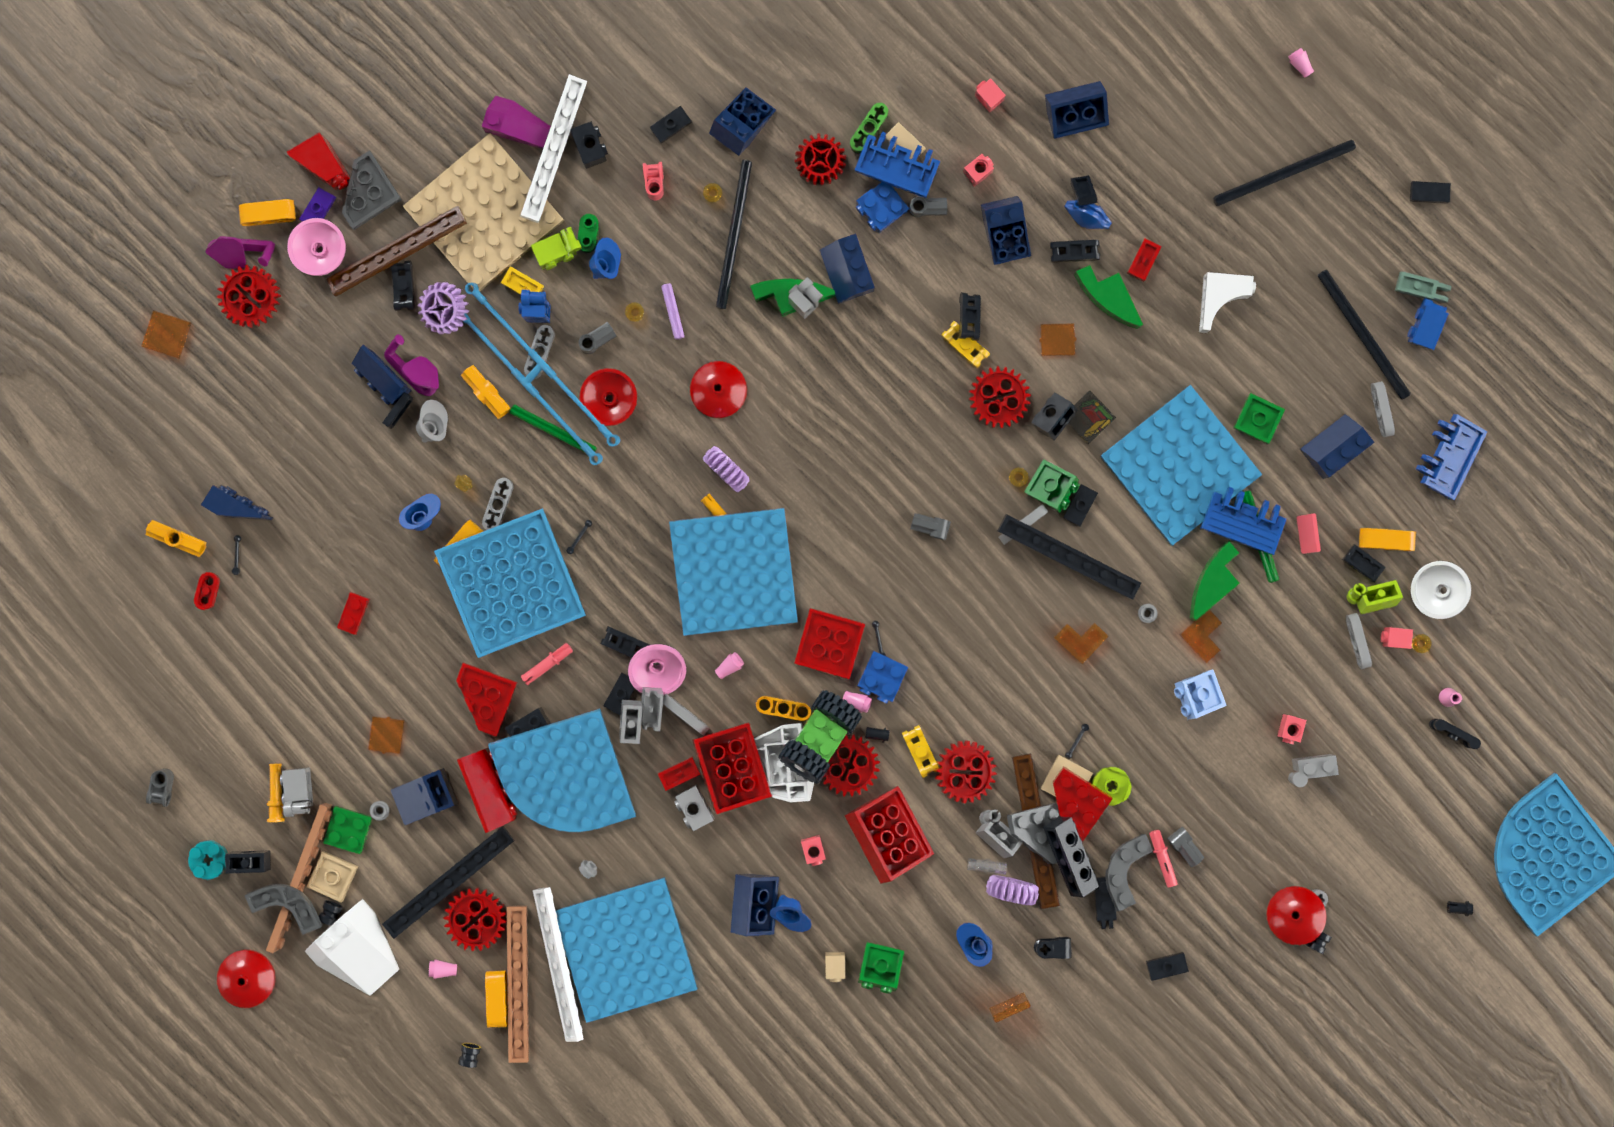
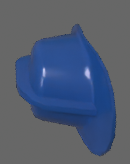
[589,238,621,279]
[399,494,441,531]
[770,895,812,932]
[956,923,993,967]

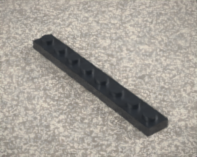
[997,514,1141,600]
[382,826,515,939]

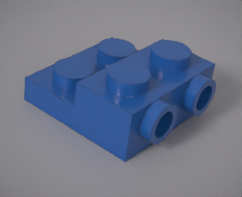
[856,182,909,233]
[857,651,908,704]

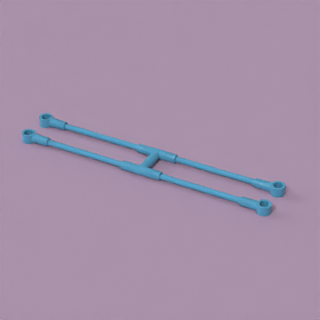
[451,283,620,465]

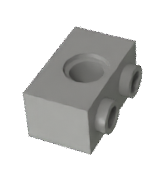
[619,700,643,744]
[674,785,715,831]

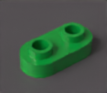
[577,214,599,253]

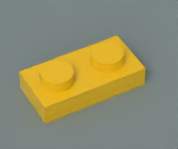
[501,266,544,295]

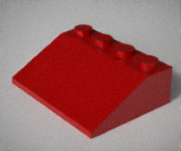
[692,722,772,814]
[457,747,517,833]
[844,786,934,884]

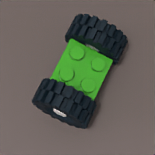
[778,690,862,784]

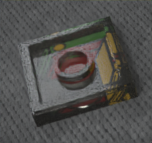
[1068,390,1116,444]

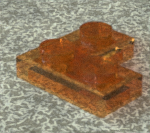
[1179,609,1222,663]
[1054,623,1109,664]

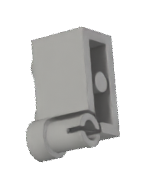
[788,277,823,319]
[1288,754,1339,787]
[280,767,314,817]
[976,810,1023,858]

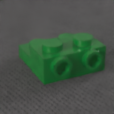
[1025,459,1080,513]
[858,942,904,994]

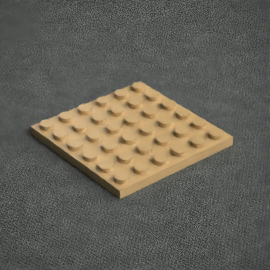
[403,133,564,291]

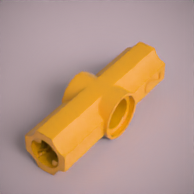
[461,365,511,419]
[145,520,207,557]

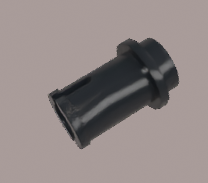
[865,727,890,743]
[1447,901,1473,917]

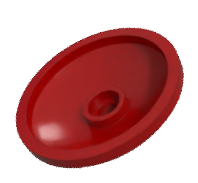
[690,361,747,418]
[579,368,637,426]
[1267,886,1326,945]
[217,949,275,1008]

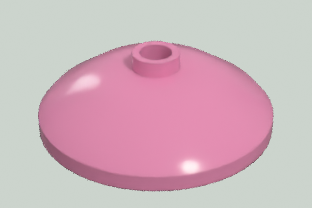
[288,218,346,276]
[628,644,686,695]

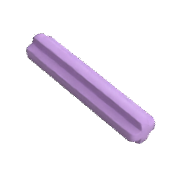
[662,283,684,340]

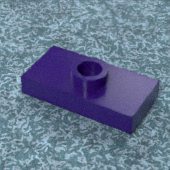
[299,187,336,222]

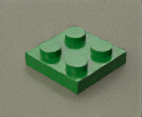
[1233,393,1285,445]
[323,806,372,854]

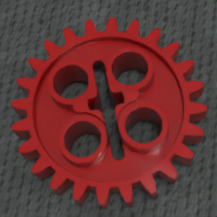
[217,265,281,328]
[968,366,1031,429]
[823,734,880,797]
[934,740,997,804]
[443,887,507,951]

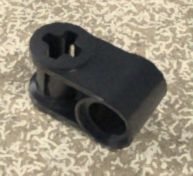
[1033,937,1072,959]

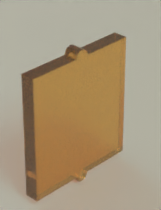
[1039,323,1077,356]
[368,716,405,754]

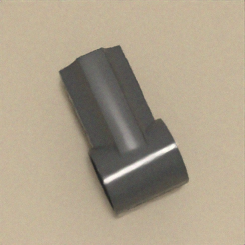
[909,196,947,218]
[579,322,617,354]
[910,513,951,540]
[1167,827,1205,867]

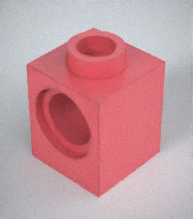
[975,78,1006,113]
[963,154,994,187]
[1381,627,1413,649]
[1277,714,1307,745]
[801,835,826,866]

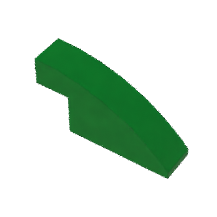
[1074,265,1143,329]
[750,279,835,317]
[1190,541,1240,621]

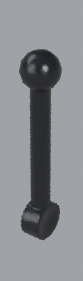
[566,520,592,554]
[232,535,241,575]
[872,621,886,656]
[1065,724,1089,759]

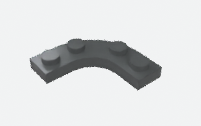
[1105,834,1153,911]
[245,884,322,935]

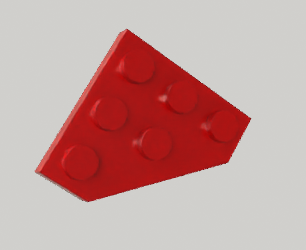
[456,663,518,737]
[1053,766,1113,842]

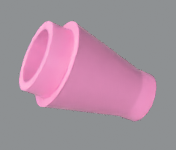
[1288,48,1314,78]
[715,652,744,679]
[1439,688,1462,707]
[843,691,872,713]
[429,960,457,979]

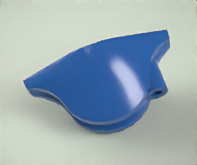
[1064,200,1111,229]

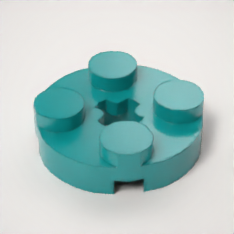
[188,840,228,880]

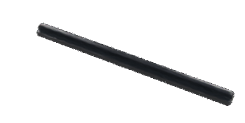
[1213,140,1356,206]
[716,160,752,309]
[1318,269,1411,400]

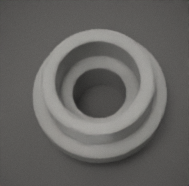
[1138,604,1157,623]
[370,801,390,820]
[579,860,597,879]

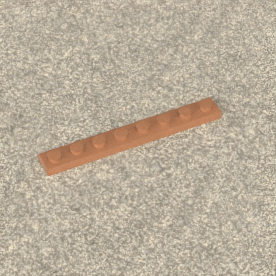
[266,803,333,953]
[507,906,529,1063]

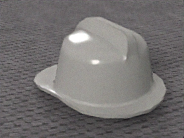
[416,400,448,443]

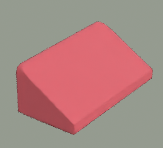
[1297,513,1321,554]

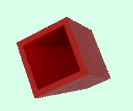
[287,132,351,190]

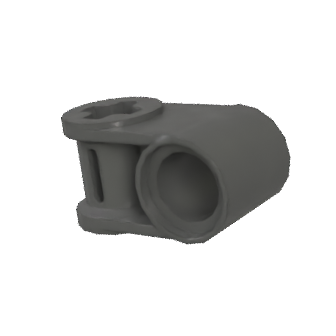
[146,768,174,807]

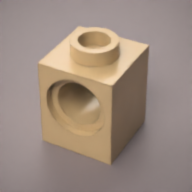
[825,952,845,982]

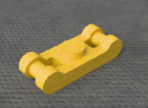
[941,321,990,368]
[902,725,939,778]

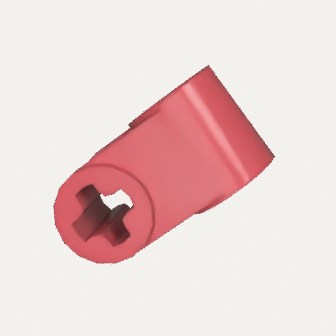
[643,162,664,201]

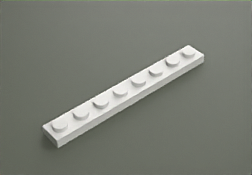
[520,74,587,223]
[533,887,583,1042]

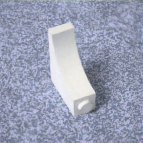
[1199,272,1256,333]

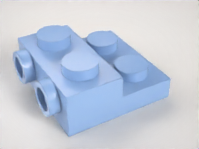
[1174,670,1227,720]

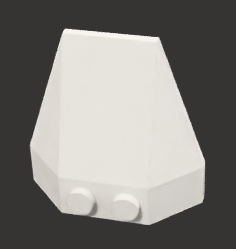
[754,723,814,802]
[305,899,399,996]

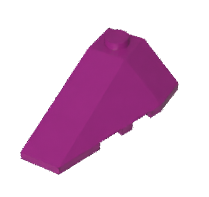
[482,96,551,149]

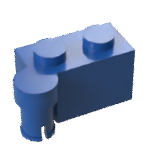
[519,289,551,323]
[1407,298,1449,350]

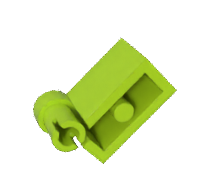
[531,227,582,270]
[1346,580,1403,615]

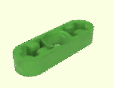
[850,103,888,153]

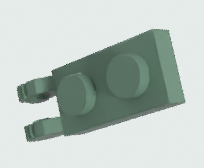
[1395,271,1451,303]

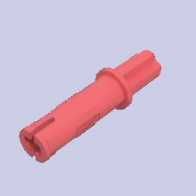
[521,643,573,685]
[1149,830,1178,888]

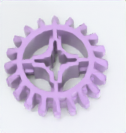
[418,282,469,334]
[703,446,749,492]
[986,875,1039,905]

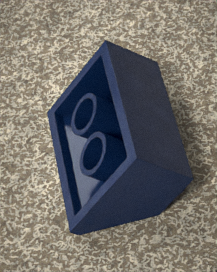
[1045,81,1109,139]
[819,234,875,304]
[352,344,412,406]
[1300,414,1375,479]
[730,874,779,936]

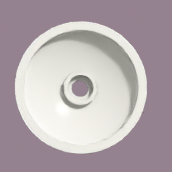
[1411,561,1471,619]

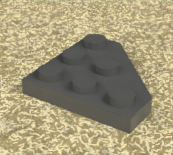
[342,150,402,230]
[1007,803,1060,864]

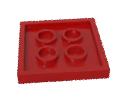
[794,608,865,679]

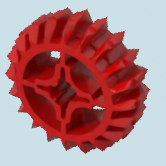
[795,133,846,186]

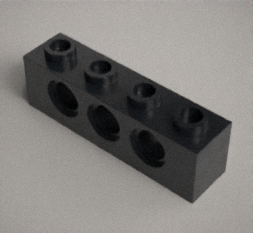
[1043,816,1099,898]

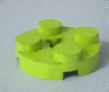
[1092,767,1132,806]

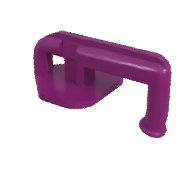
[205,236,275,269]
[384,334,439,396]

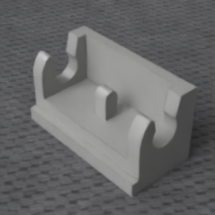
[641,687,664,731]

